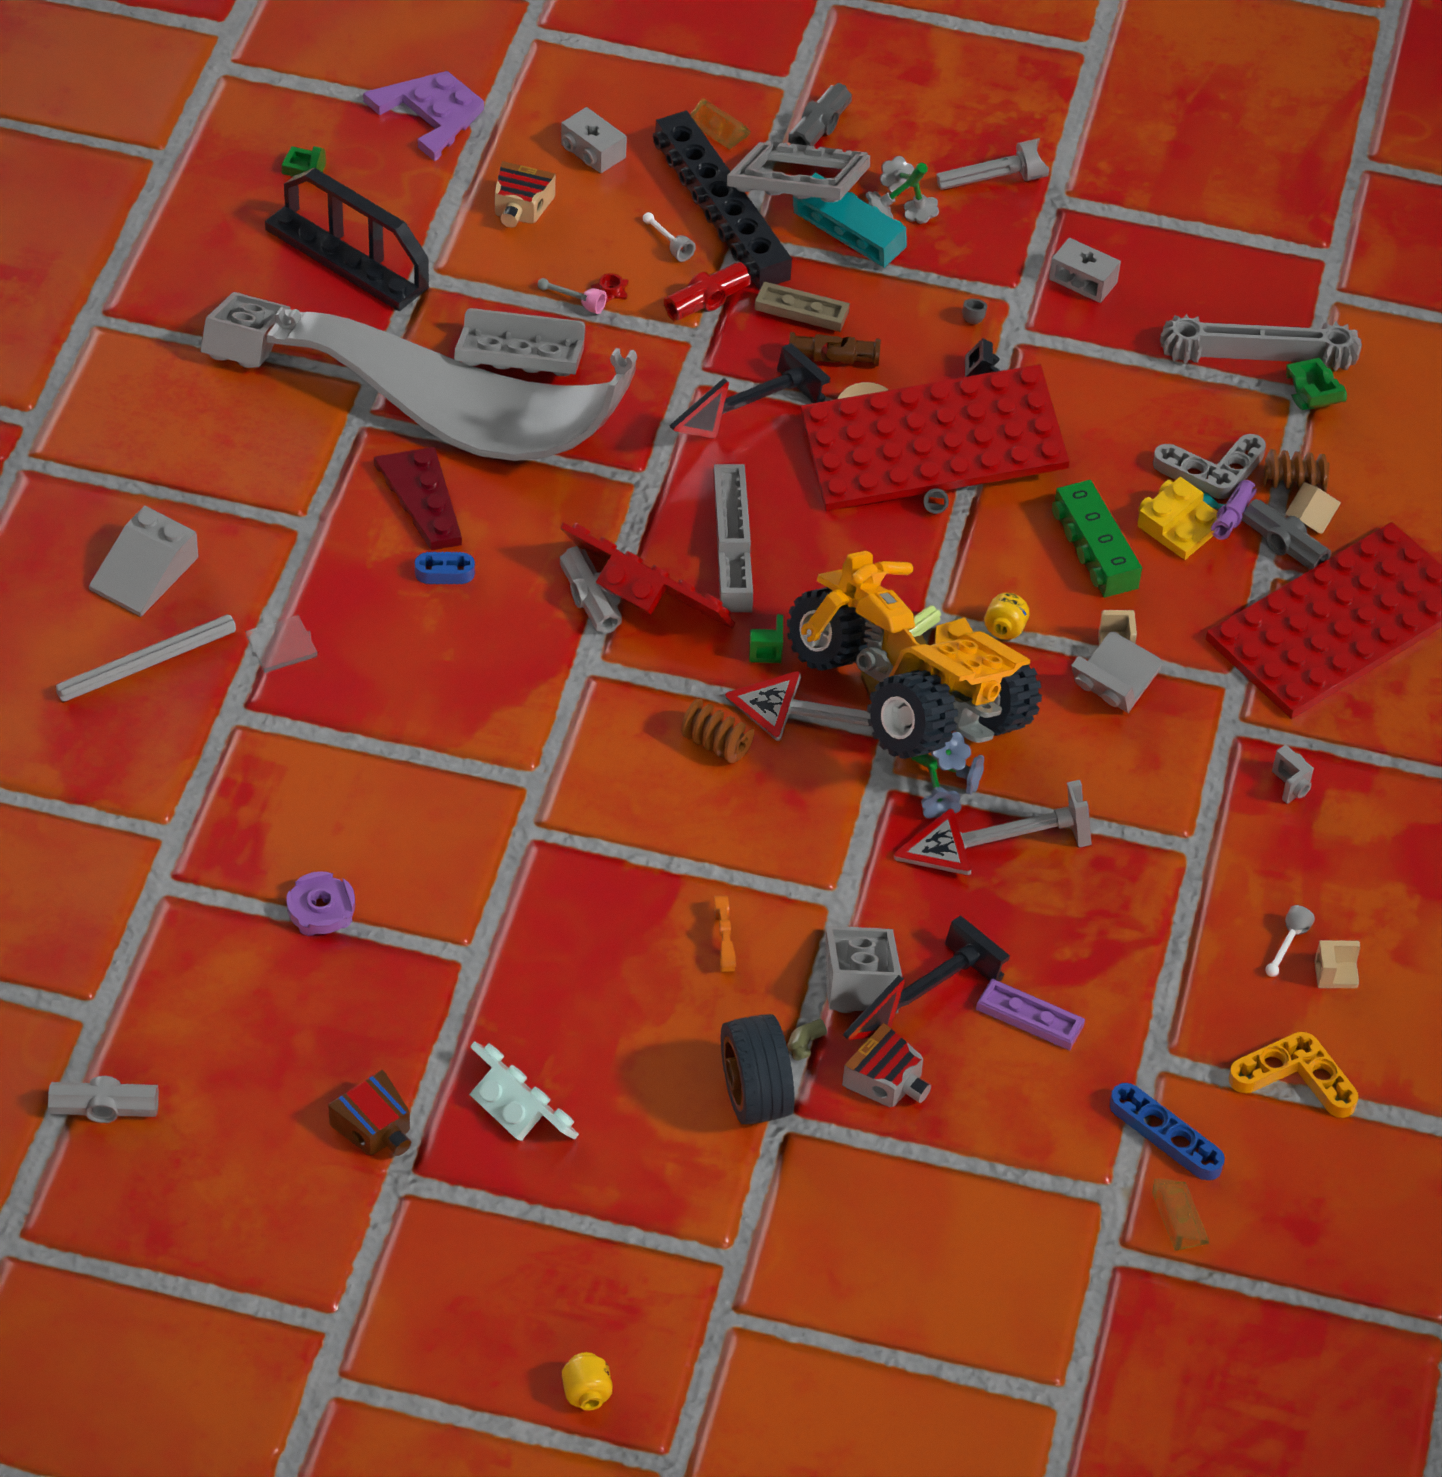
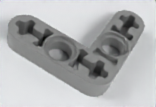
[1153,434,1266,499]

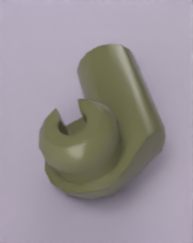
[787,1019,827,1061]

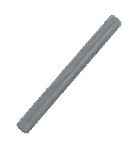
[56,614,236,702]

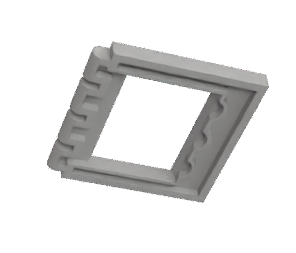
[727,141,870,202]

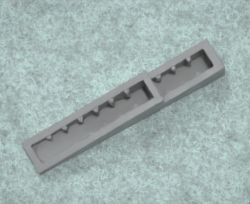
[714,464,753,612]

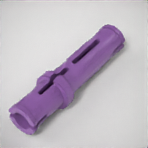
[1211,480,1257,539]

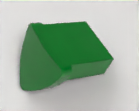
[281,146,326,176]

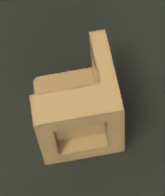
[1286,482,1341,534]
[1098,610,1137,645]
[1314,940,1360,988]

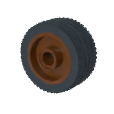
[720,1014,795,1124]

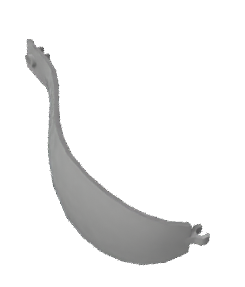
[267,307,637,461]

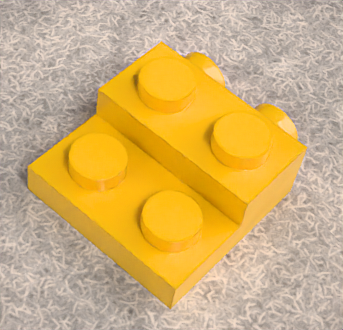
[1138,476,1218,560]

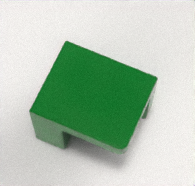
[749,614,783,663]

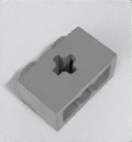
[561,107,627,173]
[1049,238,1121,303]

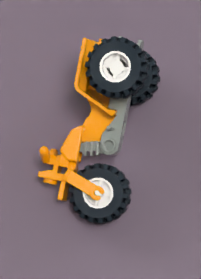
[787,551,1042,759]

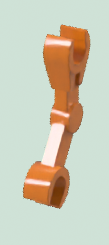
[714,896,736,972]

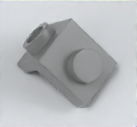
[1272,744,1314,804]

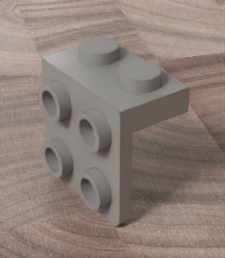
[1071,632,1162,713]

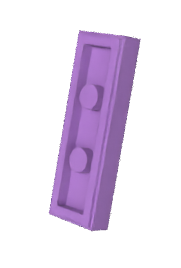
[976,979,1085,1051]

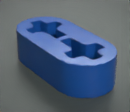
[414,552,475,584]

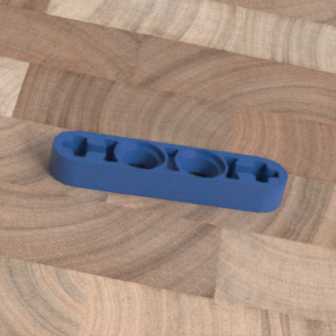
[1110,1083,1225,1181]

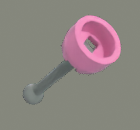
[538,278,607,314]

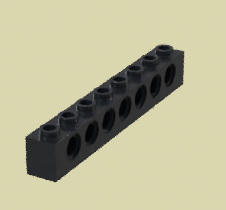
[653,110,792,290]

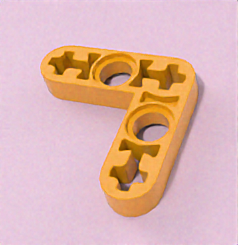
[1229,1032,1358,1118]

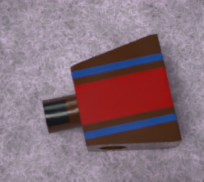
[328,1070,412,1156]

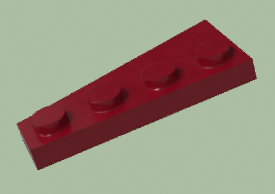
[374,447,462,550]

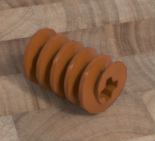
[1263,449,1329,492]
[681,698,754,763]

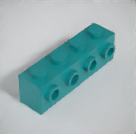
[793,172,907,268]

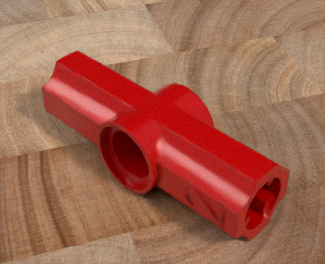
[663,262,751,321]

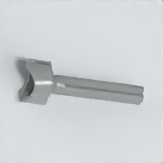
[936,138,1049,190]

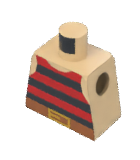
[495,161,556,227]

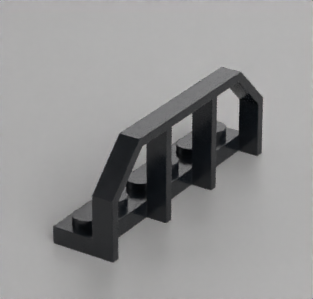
[265,168,429,312]

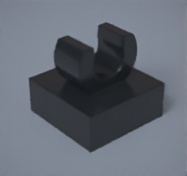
[965,338,1000,377]

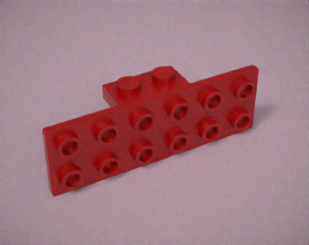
[560,522,736,629]

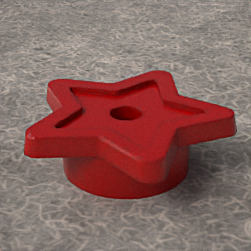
[591,273,629,303]

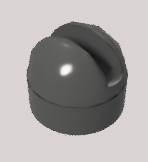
[962,299,987,324]
[924,488,949,514]

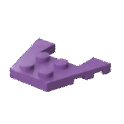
[363,71,484,161]

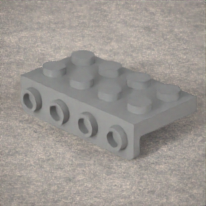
[454,308,585,376]

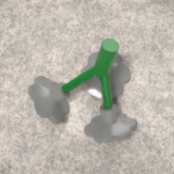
[866,156,939,224]

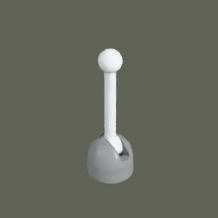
[643,212,696,262]
[1265,905,1315,977]

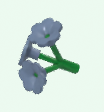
[911,732,984,819]

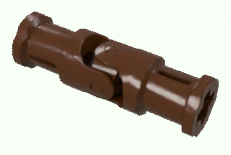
[789,332,881,366]

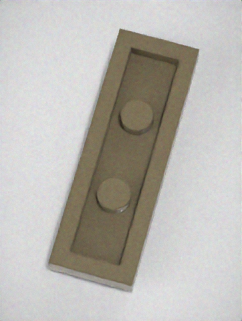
[755,282,850,332]

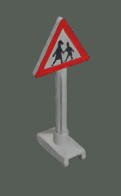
[725,671,872,740]
[894,780,1092,875]

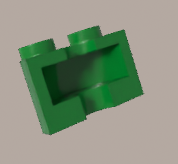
[1286,357,1347,410]

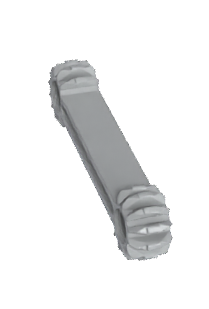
[1160,313,1362,372]

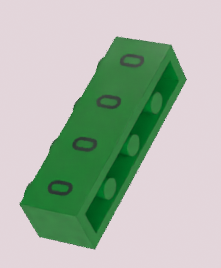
[1052,479,1142,598]

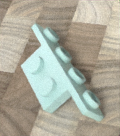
[469,1041,579,1141]

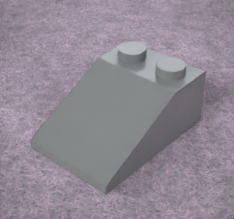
[200,292,291,368]
[89,506,198,617]
[825,926,902,1013]

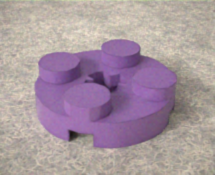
[287,871,355,936]

